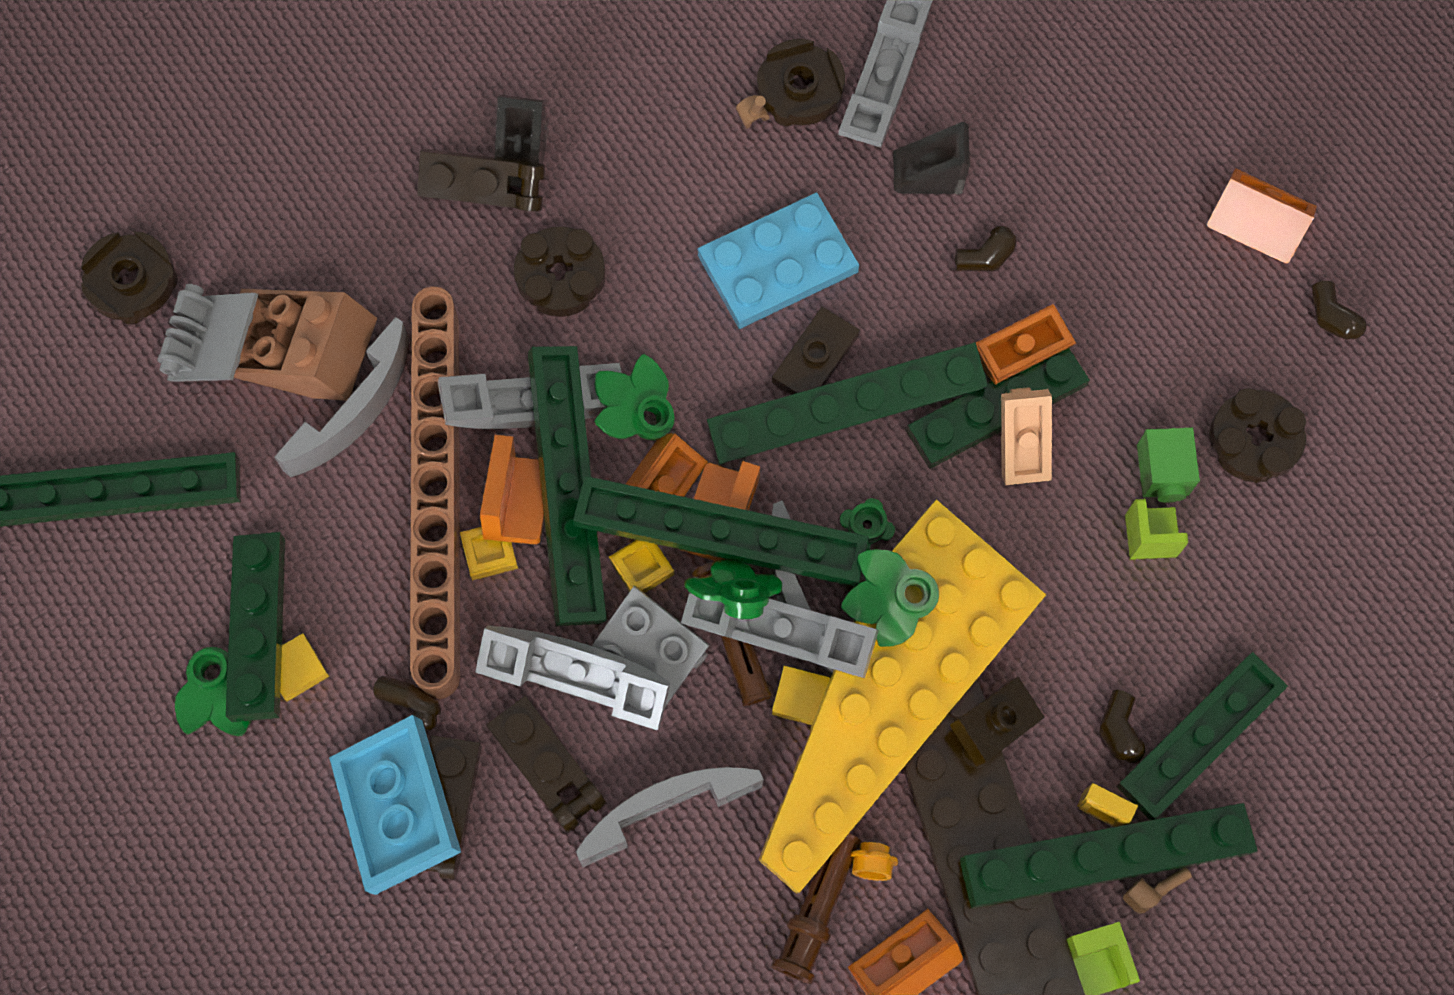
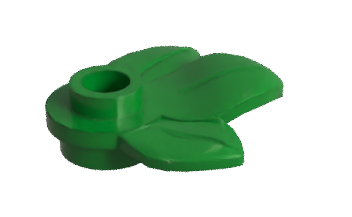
[594,354,675,440]
[841,549,939,647]
[684,559,783,619]
[175,647,251,737]

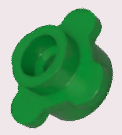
[840,498,895,551]

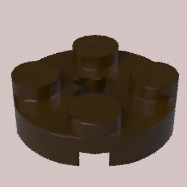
[757,39,845,127]
[514,227,605,317]
[81,231,178,325]
[1209,388,1306,483]

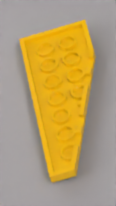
[759,499,1046,894]

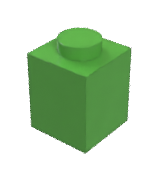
[1137,427,1200,503]

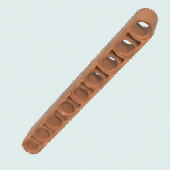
[410,286,460,699]

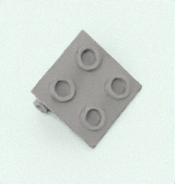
[157,284,259,382]
[592,586,710,707]

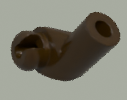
[955,226,1017,271]
[1311,281,1366,340]
[373,676,441,730]
[1099,690,1146,763]

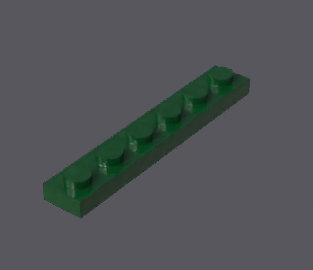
[707,342,988,465]
[528,346,607,627]
[0,452,241,527]
[573,476,869,587]
[960,803,1258,909]

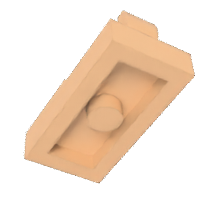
[1001,387,1052,485]

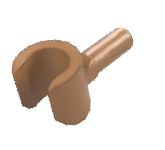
[736,95,770,129]
[1122,867,1192,914]

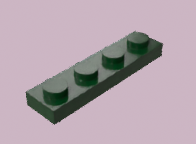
[906,348,1090,469]
[225,532,285,722]
[1116,652,1288,820]

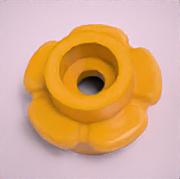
[850,842,898,881]

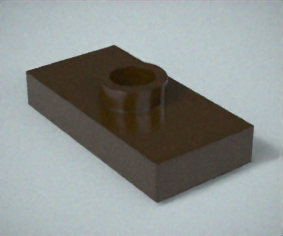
[772,307,860,395]
[950,677,1045,767]

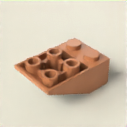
[234,289,377,401]

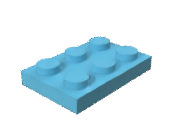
[698,192,859,329]
[329,715,461,895]

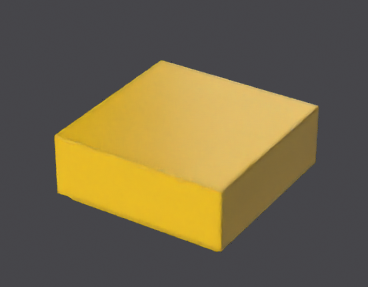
[460,527,518,581]
[609,540,674,593]
[280,633,329,702]
[771,666,830,725]
[1077,783,1138,827]

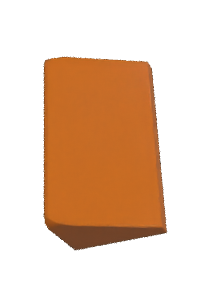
[976,304,1076,385]
[626,433,708,497]
[848,909,963,995]

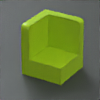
[1125,499,1188,559]
[1066,922,1140,995]

